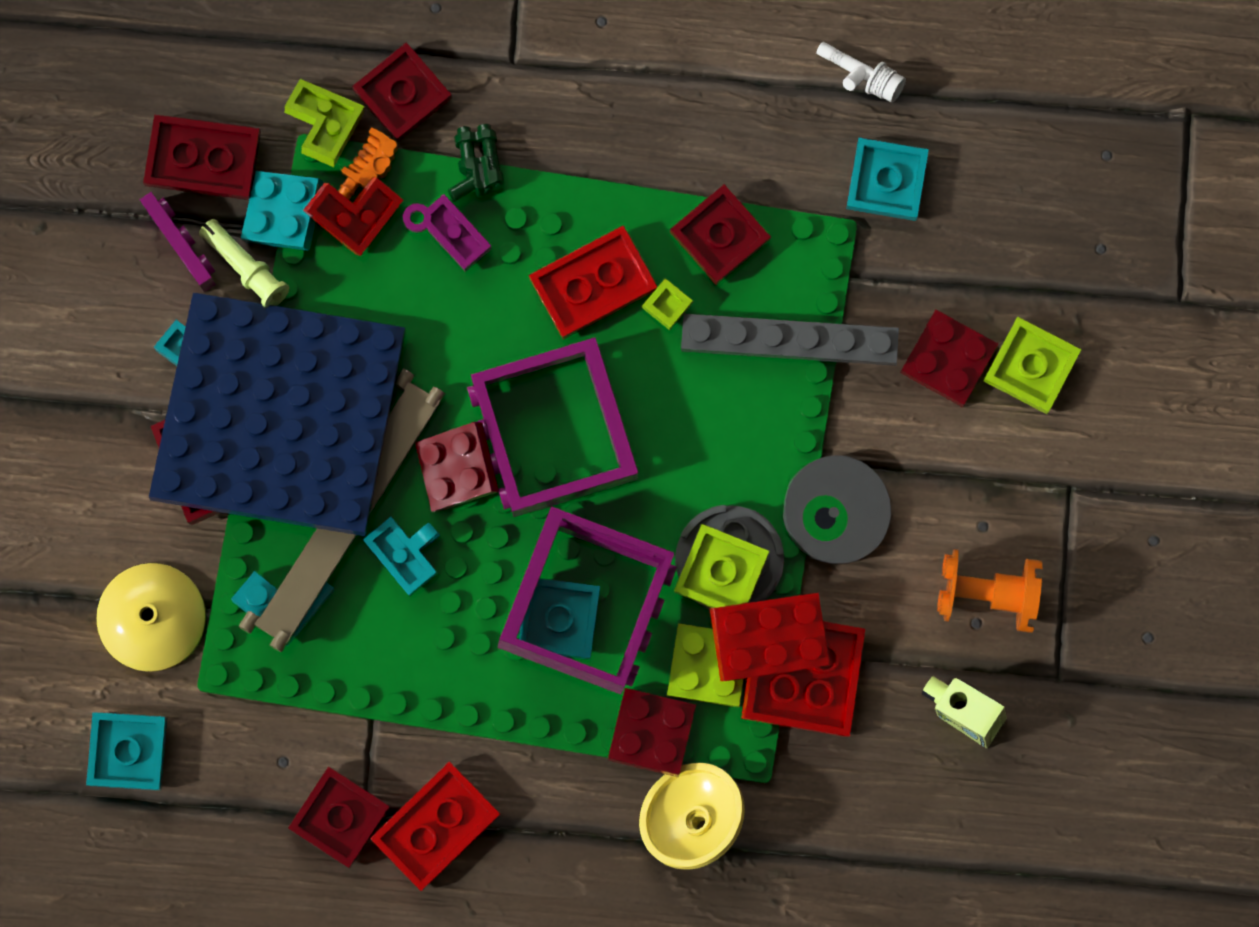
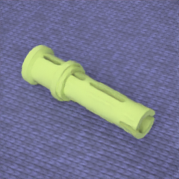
[199,219,289,308]

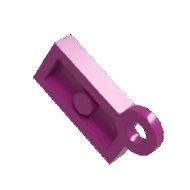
[403,194,492,272]

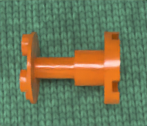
[937,549,1043,633]

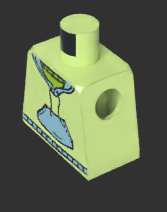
[922,676,1007,749]

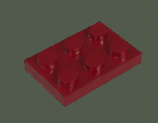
[143,114,261,200]

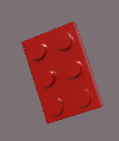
[529,225,657,340]
[710,593,830,682]
[370,761,501,892]

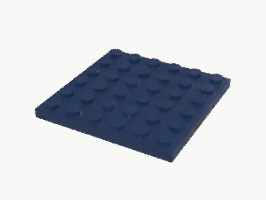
[149,293,406,536]

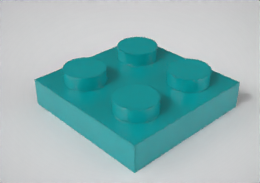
[846,138,929,221]
[241,171,325,251]
[519,578,600,660]
[86,712,167,791]

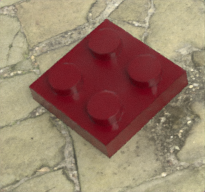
[352,42,452,142]
[670,184,771,285]
[900,309,998,408]
[415,422,499,512]
[608,688,696,777]
[288,766,390,869]

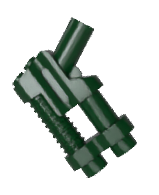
[448,124,504,202]

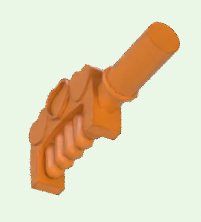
[338,127,398,200]

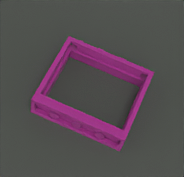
[467,337,638,517]
[497,506,677,694]

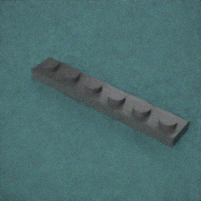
[681,314,899,366]

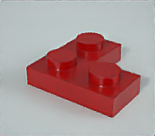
[303,177,403,256]

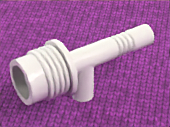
[817,42,906,103]

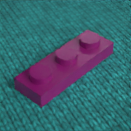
[139,192,216,293]

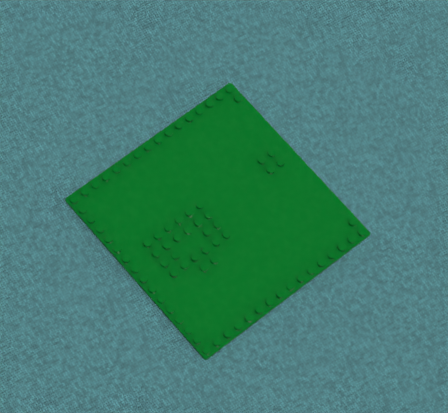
[197,134,857,783]

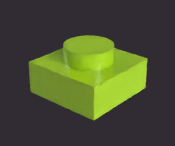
[642,278,693,330]

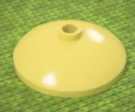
[97,563,206,672]
[639,763,745,870]

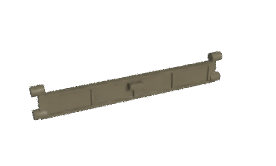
[239,369,445,653]

